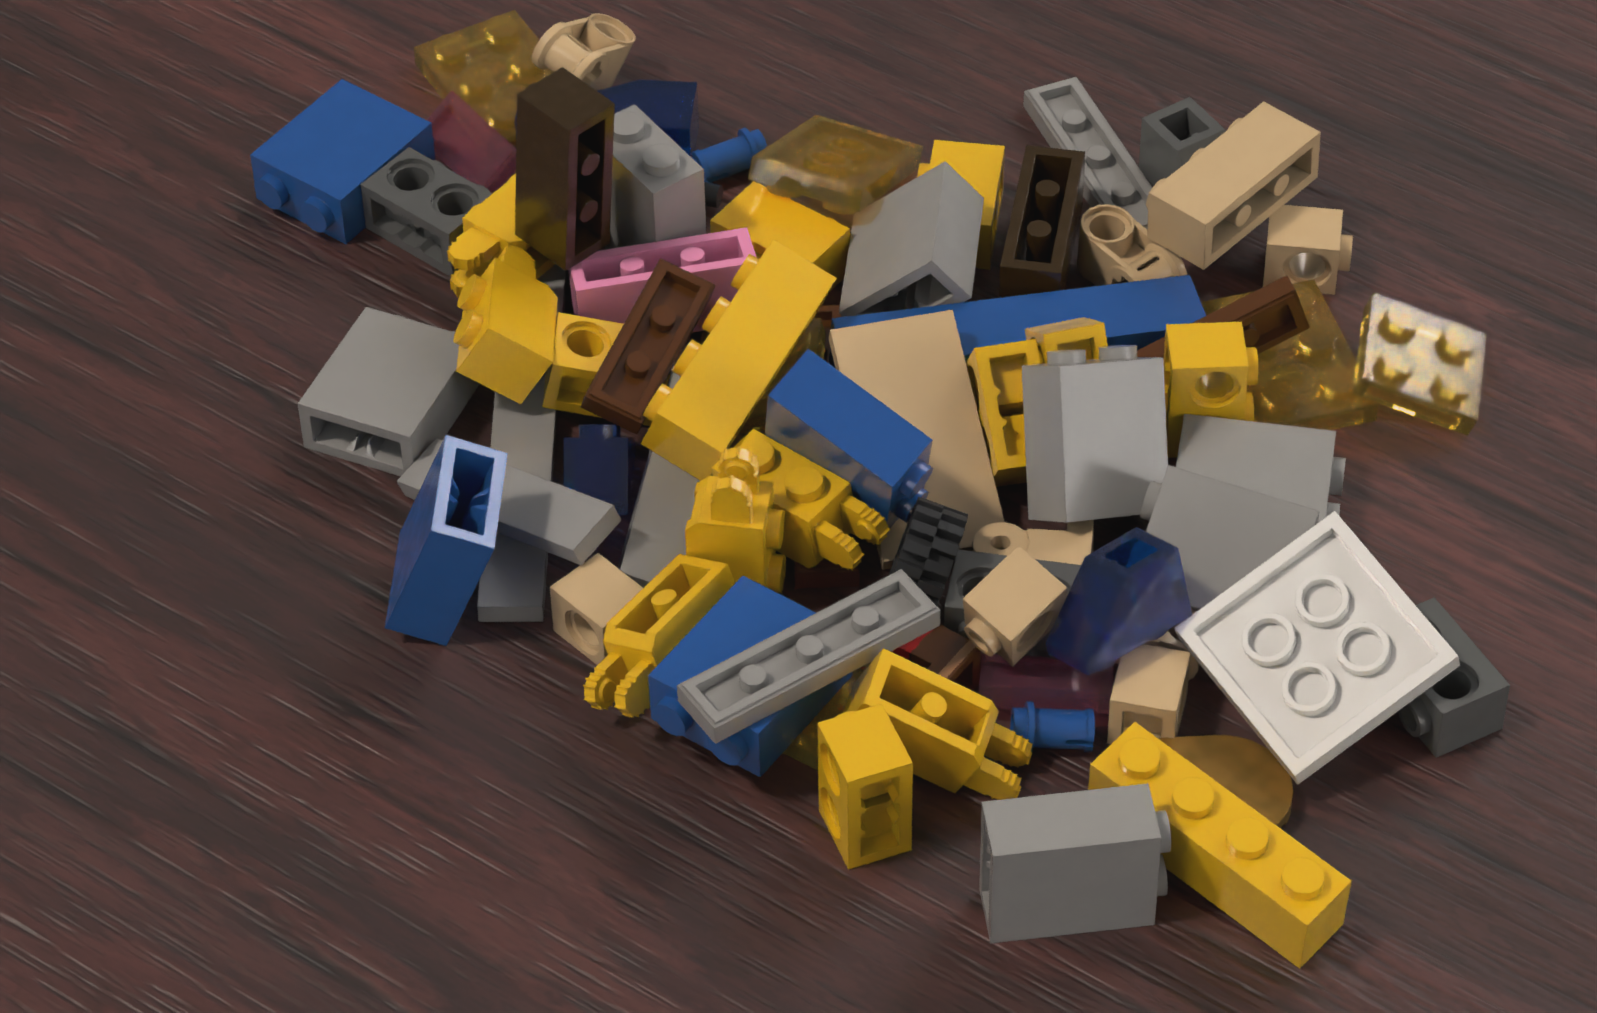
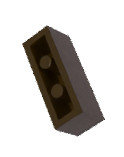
[515,67,615,271]
[999,145,1085,298]

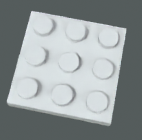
[1175,511,1460,785]

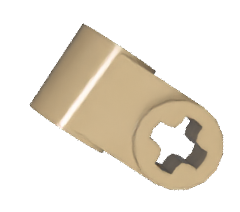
[531,13,636,91]
[1076,204,1187,286]

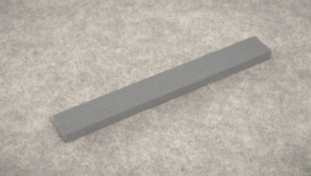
[477,264,567,622]

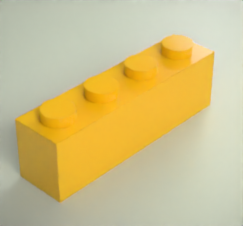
[641,239,837,481]
[1088,722,1352,969]

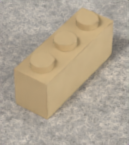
[1146,101,1321,270]

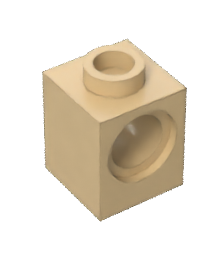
[1263,205,1353,295]
[963,545,1068,667]
[550,553,643,665]
[1107,641,1191,744]

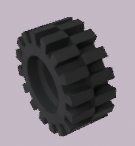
[888,497,968,606]

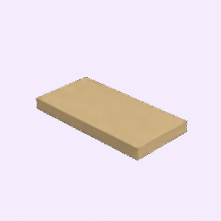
[829,310,1004,570]

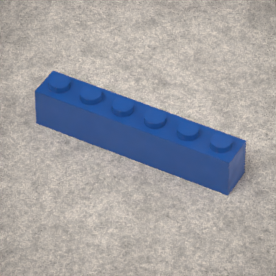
[829,275,1206,368]

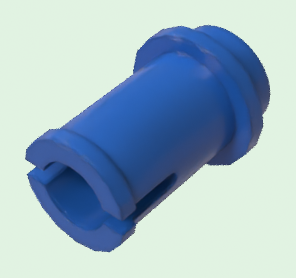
[691,128,770,183]
[1010,701,1095,753]

